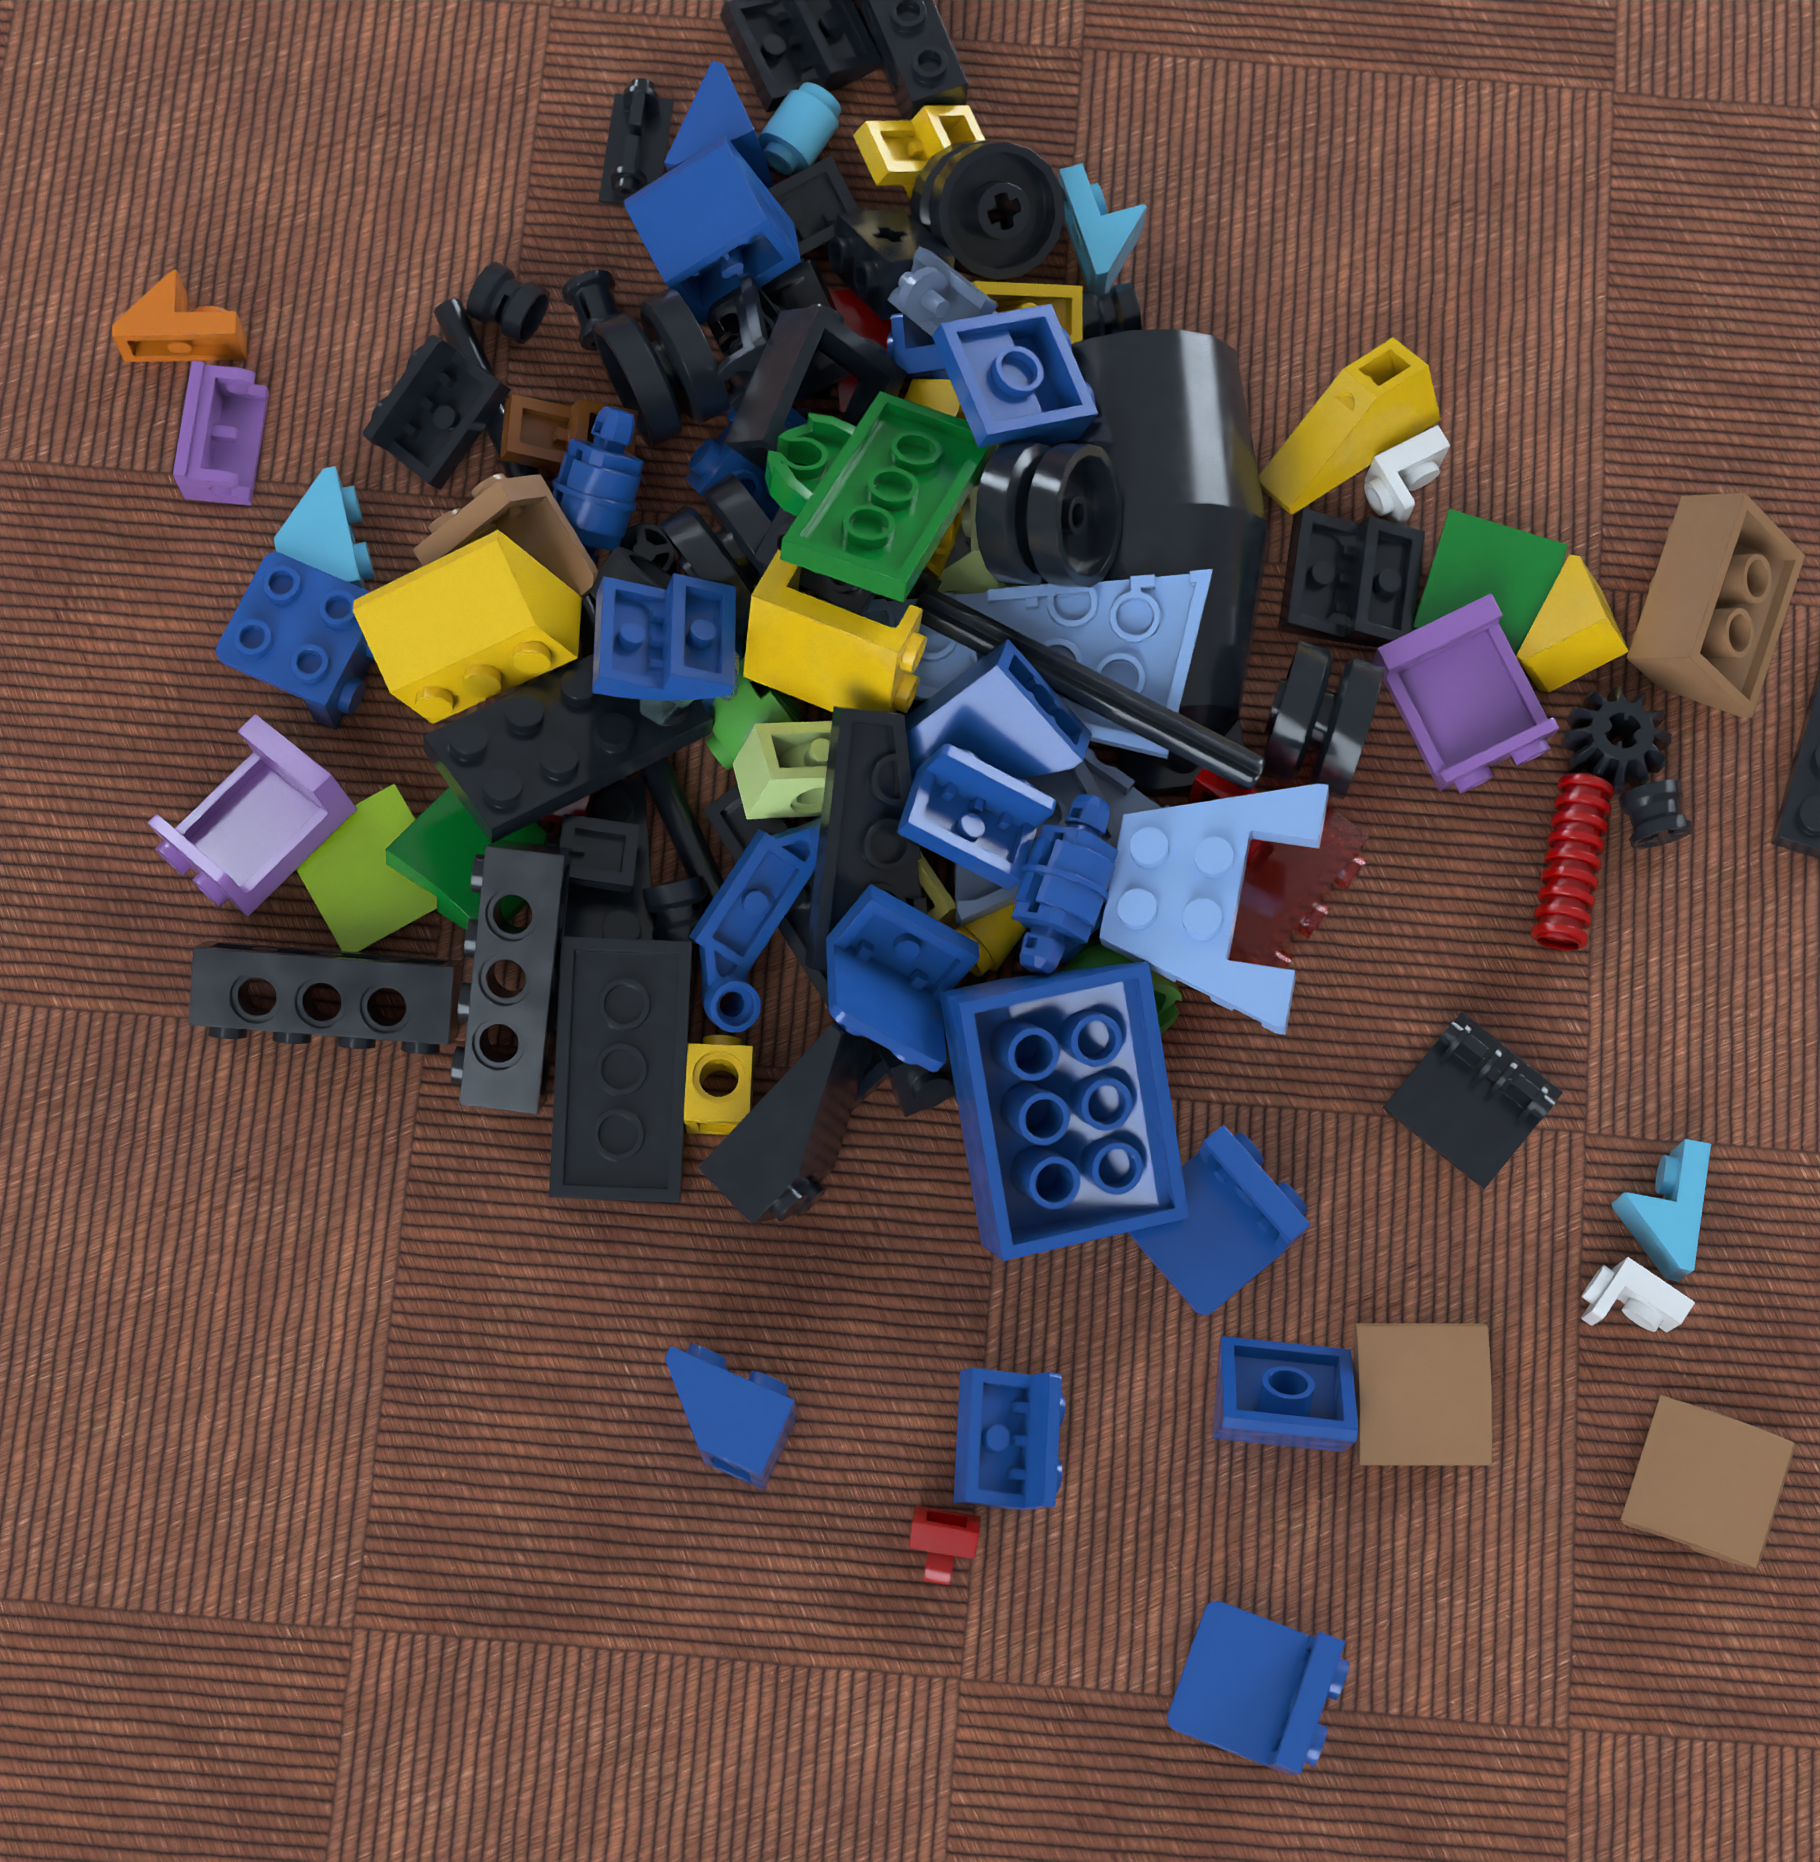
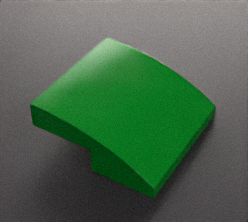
[1413,509,1568,656]
[385,787,546,930]

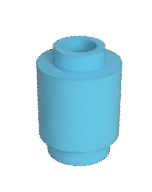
[758,82,841,175]

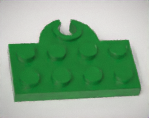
[765,391,996,603]

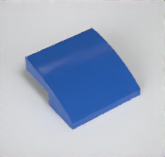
[592,573,736,701]

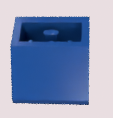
[624,136,801,325]
[665,1343,797,1490]

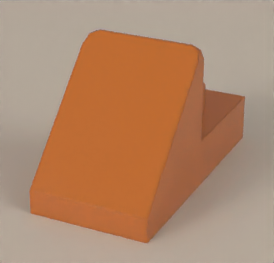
[112,270,247,362]

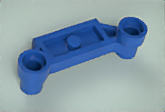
[689,816,821,1032]

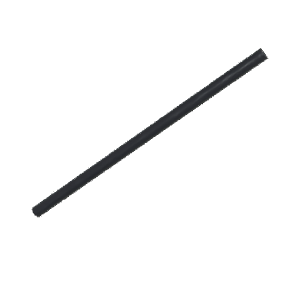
[434,299,724,910]

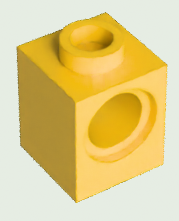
[684,1035,754,1135]

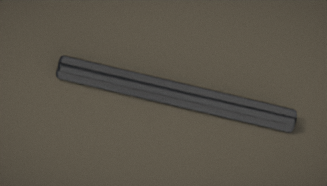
[915,588,1266,790]

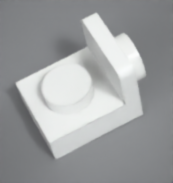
[1364,425,1450,525]
[1581,1257,1695,1333]

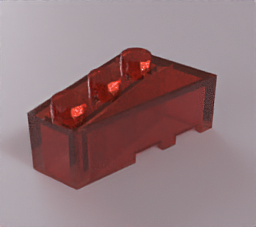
[1229,805,1369,969]

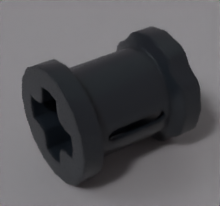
[561,270,620,351]

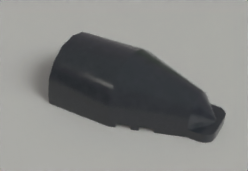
[1030,329,1270,797]

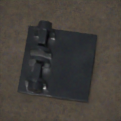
[1383,1012,1563,1190]

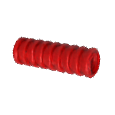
[1530,773,1615,951]

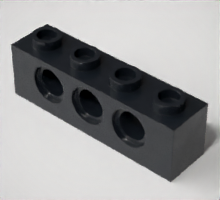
[853,0,968,120]
[451,839,573,1114]
[189,941,463,1054]

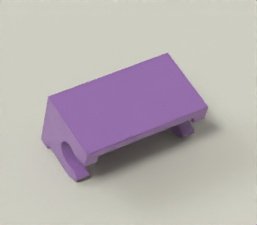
[173,361,269,505]

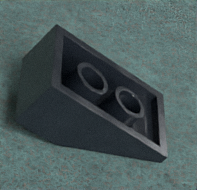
[698,1024,873,1225]

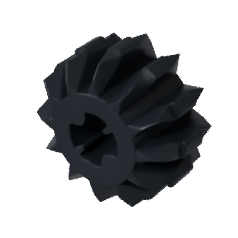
[1561,685,1672,795]

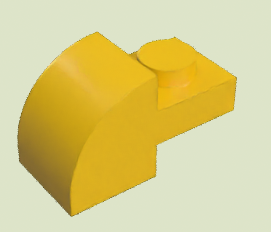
[853,105,986,199]

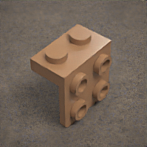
[413,473,598,599]

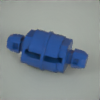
[552,406,645,565]
[1011,794,1118,975]

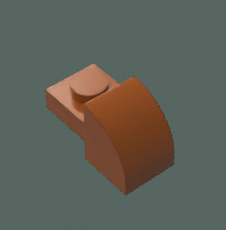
[500,394,638,481]

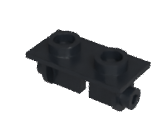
[599,78,674,206]

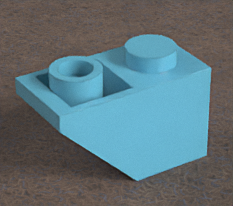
[274,466,375,590]

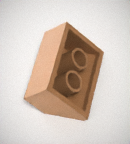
[1627,493,1805,718]

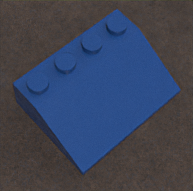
[939,961,1190,1261]

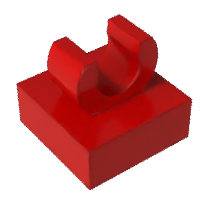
[908,1505,981,1585]

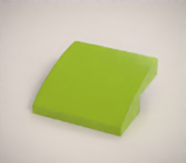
[296,783,437,952]

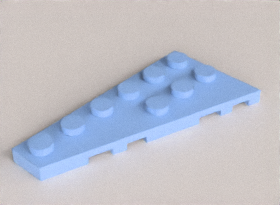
[831,569,1213,759]

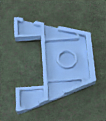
[1099,784,1329,1035]

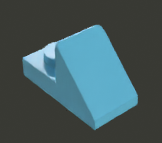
[1058,163,1147,295]
[1612,1139,1711,1281]

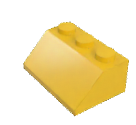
[352,530,582,724]

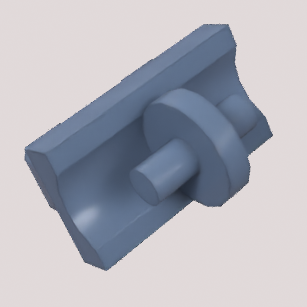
[888,246,998,336]

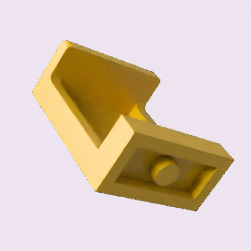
[743,550,927,713]

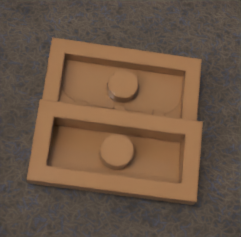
[1353,1323,1492,1466]
[1621,1395,1796,1571]

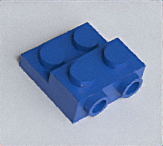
[932,304,1098,448]

